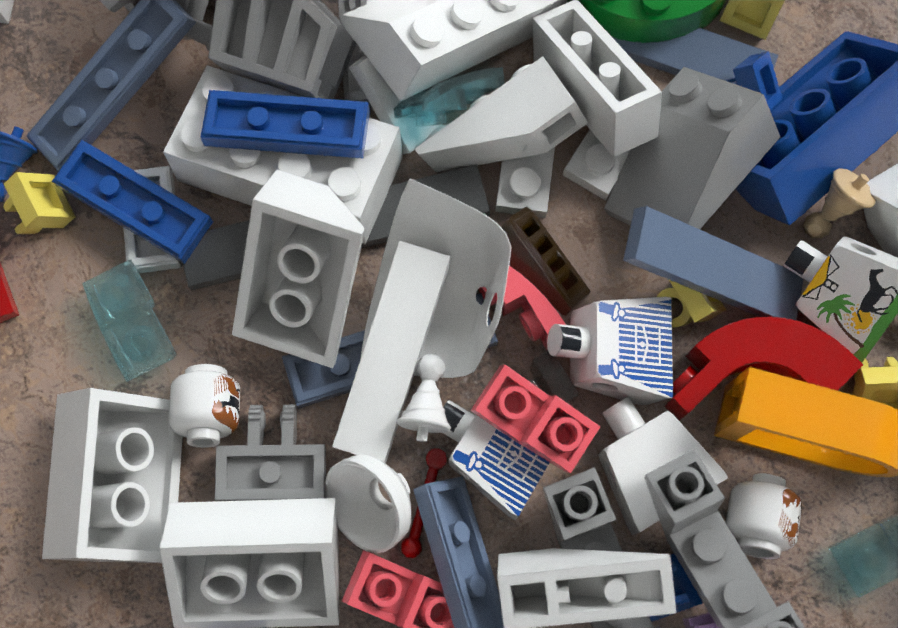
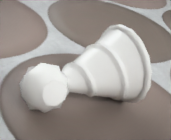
[397,354,451,442]

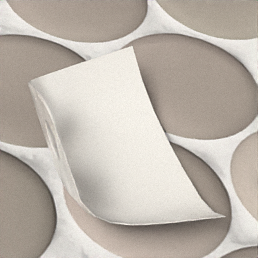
[360,178,511,378]

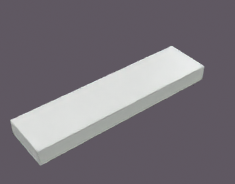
[332,240,452,463]

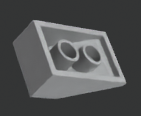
[604,67,780,229]

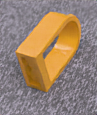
[714,367,898,477]

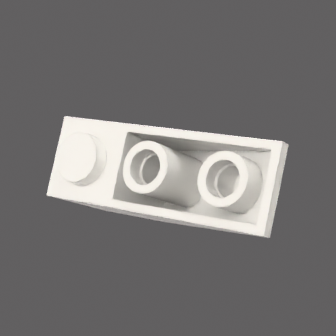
[415,56,588,173]

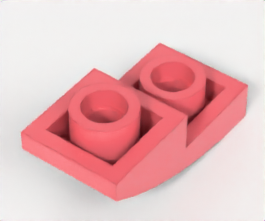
[478,266,566,351]
[470,365,600,473]
[341,550,454,628]

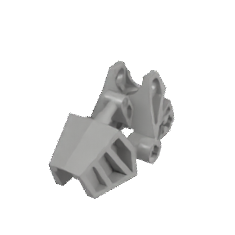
[100,0,357,99]

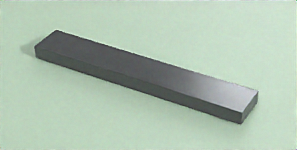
[183,164,490,291]

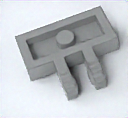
[215,404,326,501]

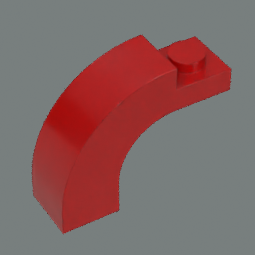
[664,317,864,421]

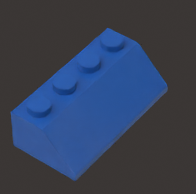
[735,31,898,226]

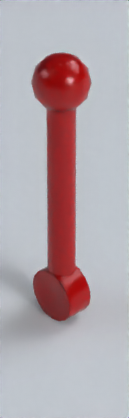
[401,448,447,558]

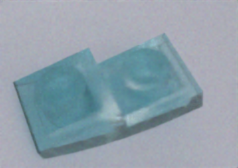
[394,67,505,127]
[82,259,177,382]
[828,513,898,598]

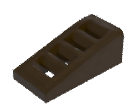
[501,206,591,316]

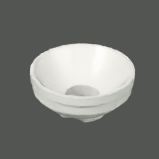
[325,455,411,553]

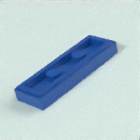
[200,90,370,159]
[52,140,214,264]

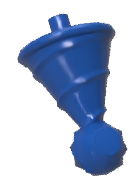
[0,126,38,202]

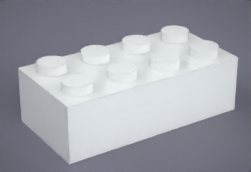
[163,65,403,244]

